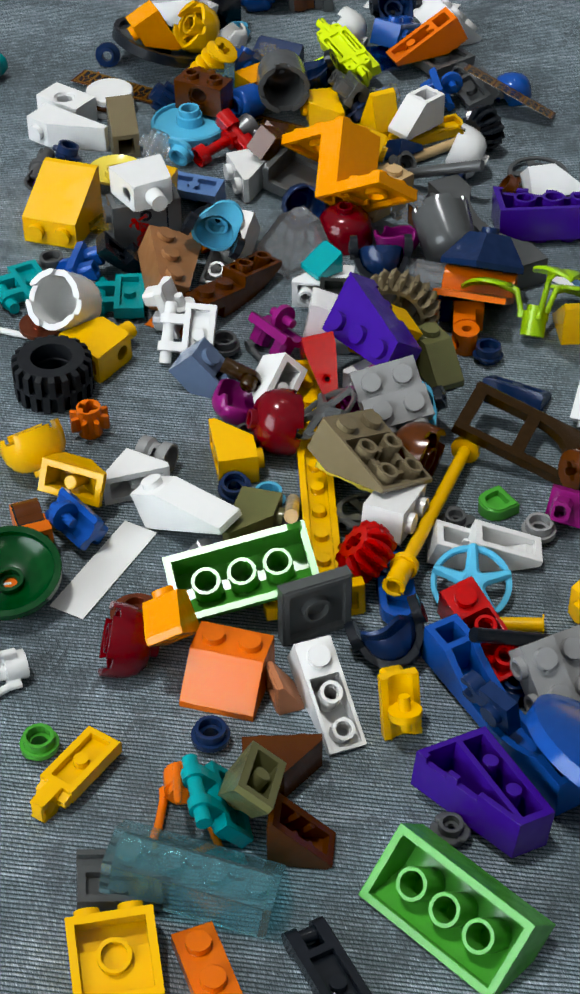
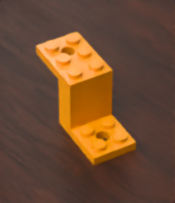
[281,116,418,212]

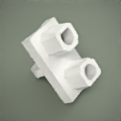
[142,276,195,339]

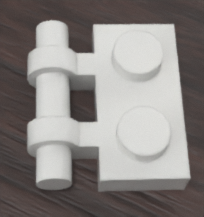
[157,301,218,365]

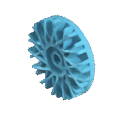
[151,103,221,151]

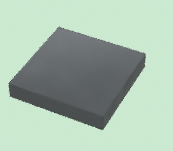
[277,565,352,647]

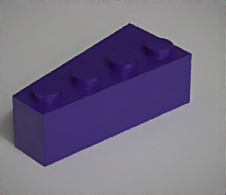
[491,186,580,243]

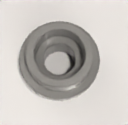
[521,512,557,544]

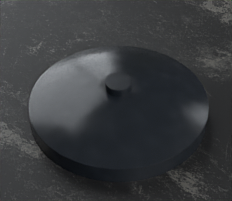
[112,17,201,68]

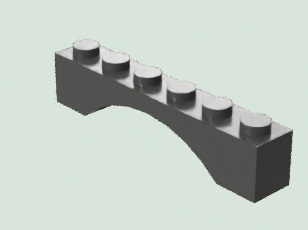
[426,174,548,290]

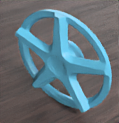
[430,543,512,614]

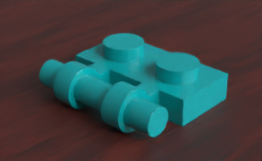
[0,259,43,314]
[95,273,145,319]
[180,753,254,849]

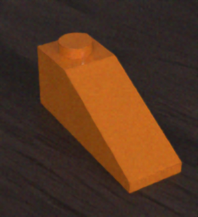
[385,7,468,66]

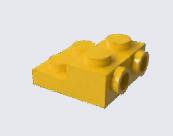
[64,900,165,994]

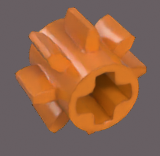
[69,399,110,440]

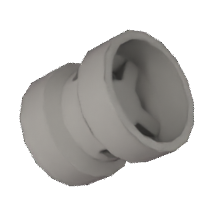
[134,435,179,474]

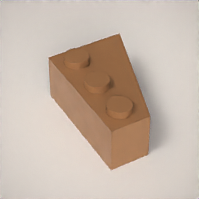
[137,225,201,310]

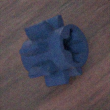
[148,80,175,111]

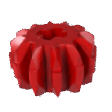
[335,520,397,583]

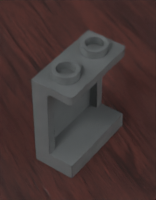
[262,146,328,206]

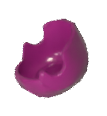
[374,225,419,258]
[212,378,254,426]

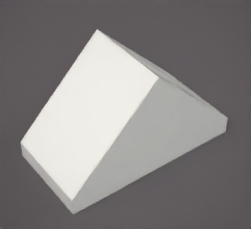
[103,448,170,506]

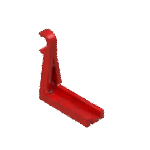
[299,331,341,409]

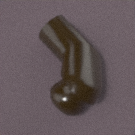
[220,357,261,393]

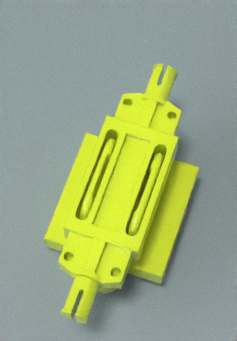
[314,18,381,87]

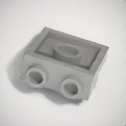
[349,355,435,434]
[508,625,580,712]

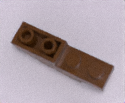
[184,251,282,317]

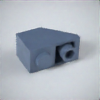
[168,337,240,399]

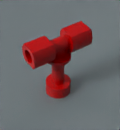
[191,108,253,168]

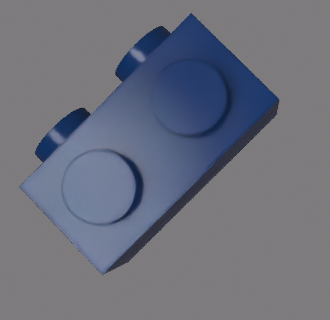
[370,15,421,48]

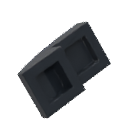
[96,231,141,273]

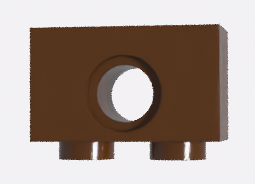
[174,68,234,118]

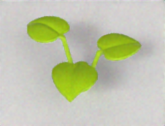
[461,265,580,338]

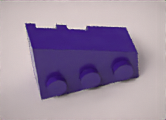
[322,272,422,365]
[410,726,555,859]

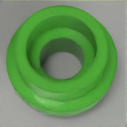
[19,723,60,761]

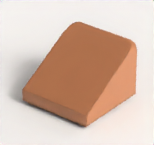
[265,661,305,715]

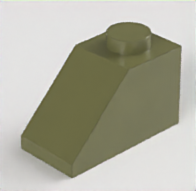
[416,321,465,391]
[222,486,286,541]
[218,740,287,818]

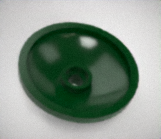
[0,526,63,621]

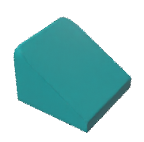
[301,240,343,281]

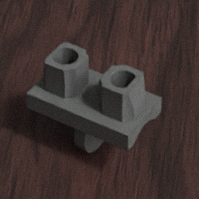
[327,69,370,108]

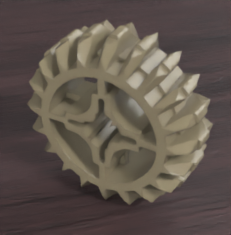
[370,267,441,326]

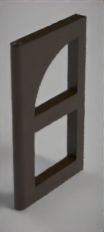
[451,381,580,486]

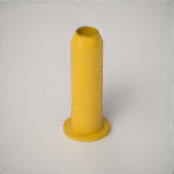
[500,614,544,633]

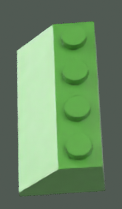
[162,519,319,621]
[358,823,556,994]

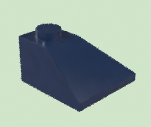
[440,226,524,275]

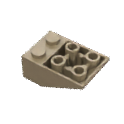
[307,409,433,494]

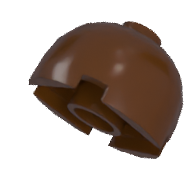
[395,421,446,477]

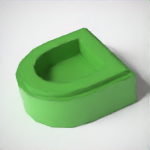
[478,485,520,521]

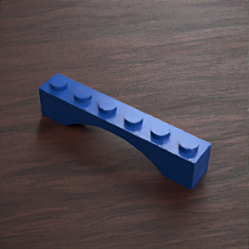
[422,613,580,817]

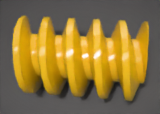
[189,36,237,76]

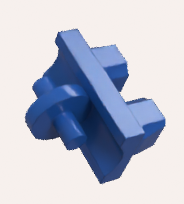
[420,67,463,111]
[56,240,106,281]
[44,487,108,551]

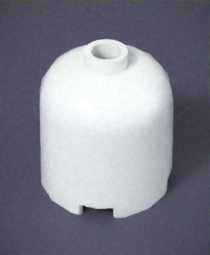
[25,268,103,331]

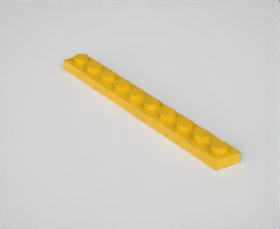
[296,360,340,573]

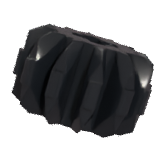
[463,104,505,151]

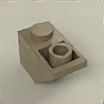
[105,94,141,158]

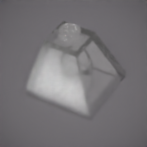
[256,206,329,280]

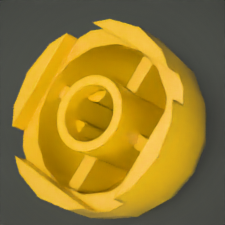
[173,1,220,53]
[0,418,66,478]

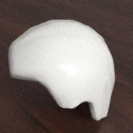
[219,22,248,47]

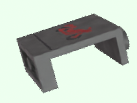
[102,183,182,248]

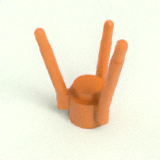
[150,761,223,851]

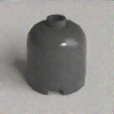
[257,49,310,113]
[412,192,475,267]

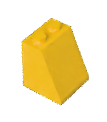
[22,157,103,249]

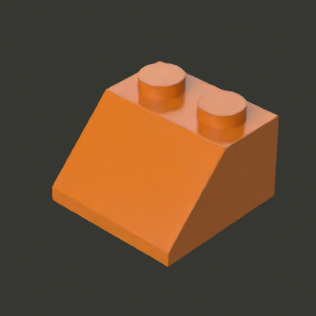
[179,621,275,722]

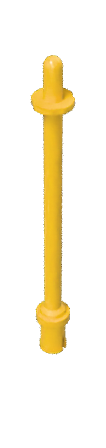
[382,436,480,597]

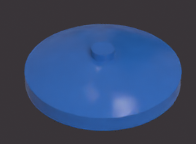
[526,694,580,788]

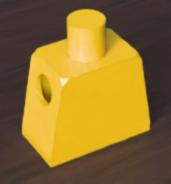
[59,317,137,384]

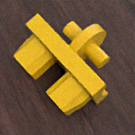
[377,665,423,741]

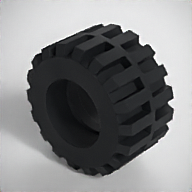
[11,335,95,414]

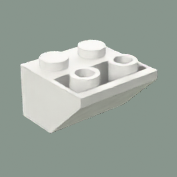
[413,0,482,46]

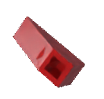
[437,576,518,683]

